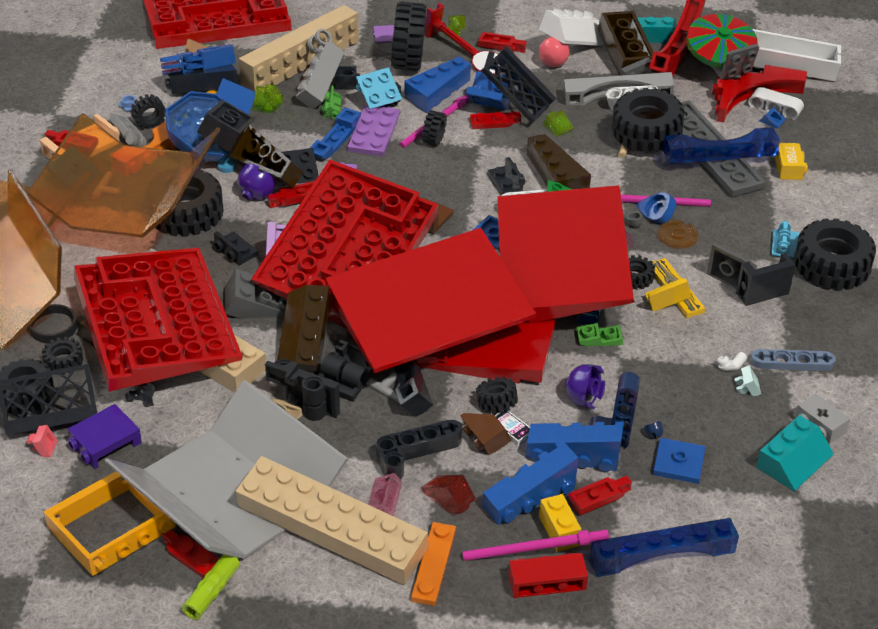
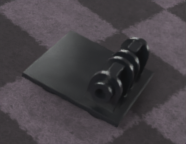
[282,148,319,186]

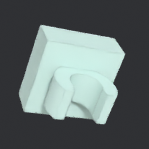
[734,365,761,396]

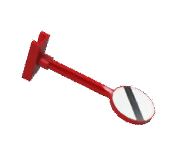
[424,3,502,74]

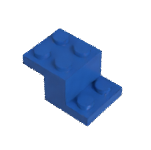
[466,71,516,110]

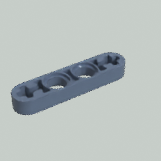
[750,349,836,371]

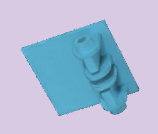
[356,67,402,109]
[772,221,800,258]

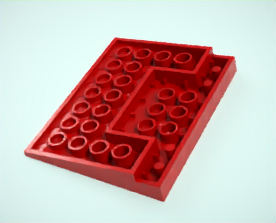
[143,0,292,49]
[251,159,438,328]
[497,185,635,324]
[325,228,536,373]
[74,248,243,392]
[418,318,557,384]

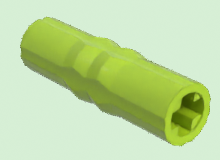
[182,554,240,620]

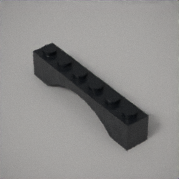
[394,359,433,417]

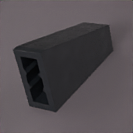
[165,64,239,94]

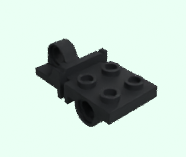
[319,340,374,402]
[265,359,340,421]

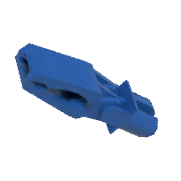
[160,44,236,76]

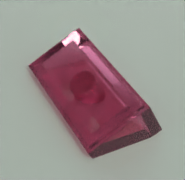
[368,473,402,516]

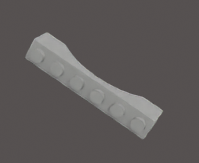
[564,72,674,105]

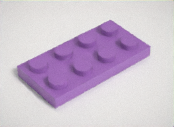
[347,105,400,156]

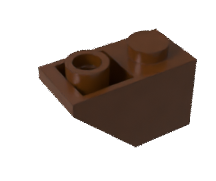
[460,413,511,455]

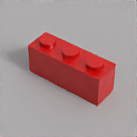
[508,553,588,598]

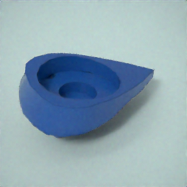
[636,192,676,224]

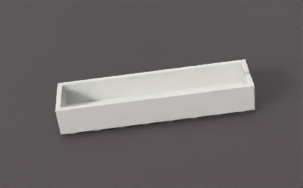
[753,29,841,81]

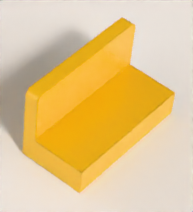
[645,278,692,311]

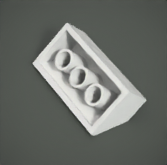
[539,8,604,46]

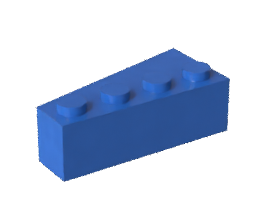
[404,56,471,113]
[526,422,624,472]
[482,440,578,525]

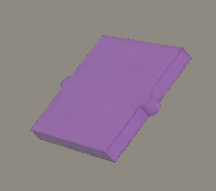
[373,25,394,43]

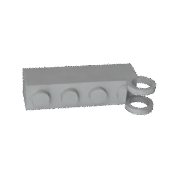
[296,29,344,109]

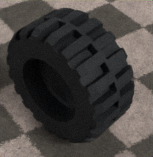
[391,1,427,71]
[612,88,684,153]
[146,167,224,237]
[794,218,876,290]

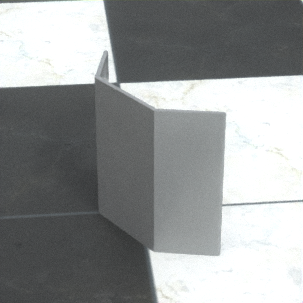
[105,380,348,559]

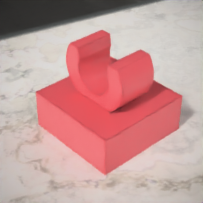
[27,425,58,457]

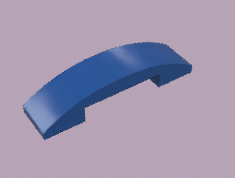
[310,107,361,159]

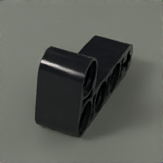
[376,420,462,481]

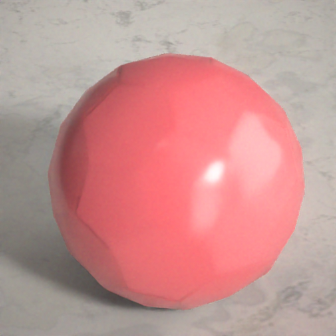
[539,37,570,68]

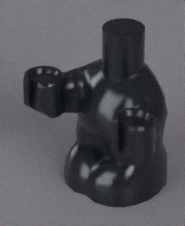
[124,382,155,407]

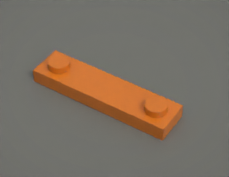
[411,522,456,606]

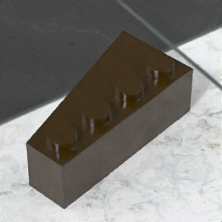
[230,124,303,188]
[527,134,591,189]

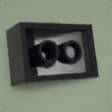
[197,99,255,152]

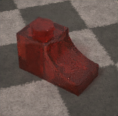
[421,475,476,513]

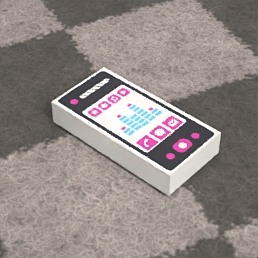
[491,409,530,446]

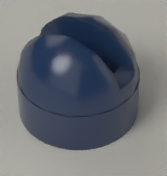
[644,421,664,439]

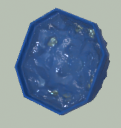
[165,91,234,162]

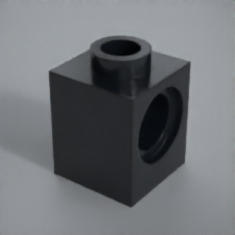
[335,66,360,90]

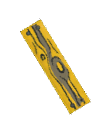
[652,258,705,318]

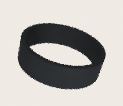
[28,304,77,344]

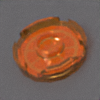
[658,220,698,249]

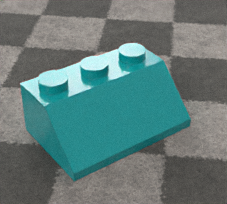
[637,17,677,43]
[756,415,834,492]

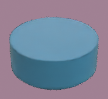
[217,157,236,173]

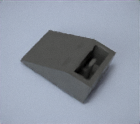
[225,269,287,319]

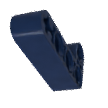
[588,372,640,449]

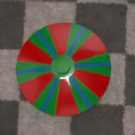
[686,14,758,69]

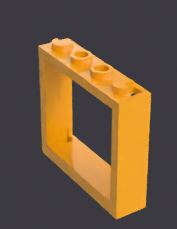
[44,471,176,576]

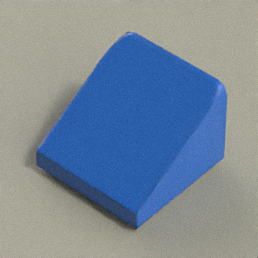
[759,107,786,129]

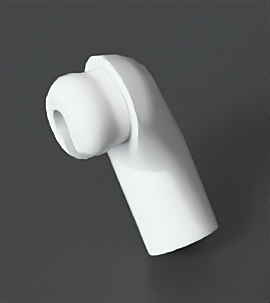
[717,352,747,371]

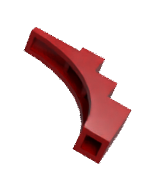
[649,0,706,78]
[712,65,807,123]

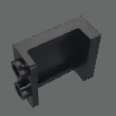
[736,253,795,306]

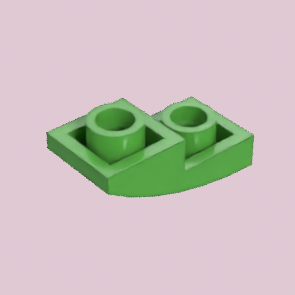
[577,323,624,346]

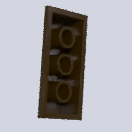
[598,10,654,76]
[277,285,331,375]

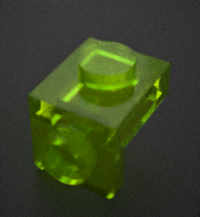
[447,14,466,36]
[542,110,574,137]

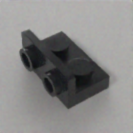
[487,157,525,196]
[213,231,258,265]

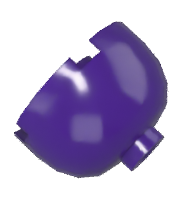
[237,163,277,201]
[565,364,605,409]

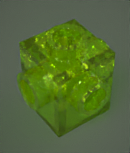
[254,84,283,111]

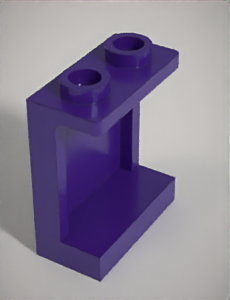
[67,404,142,469]

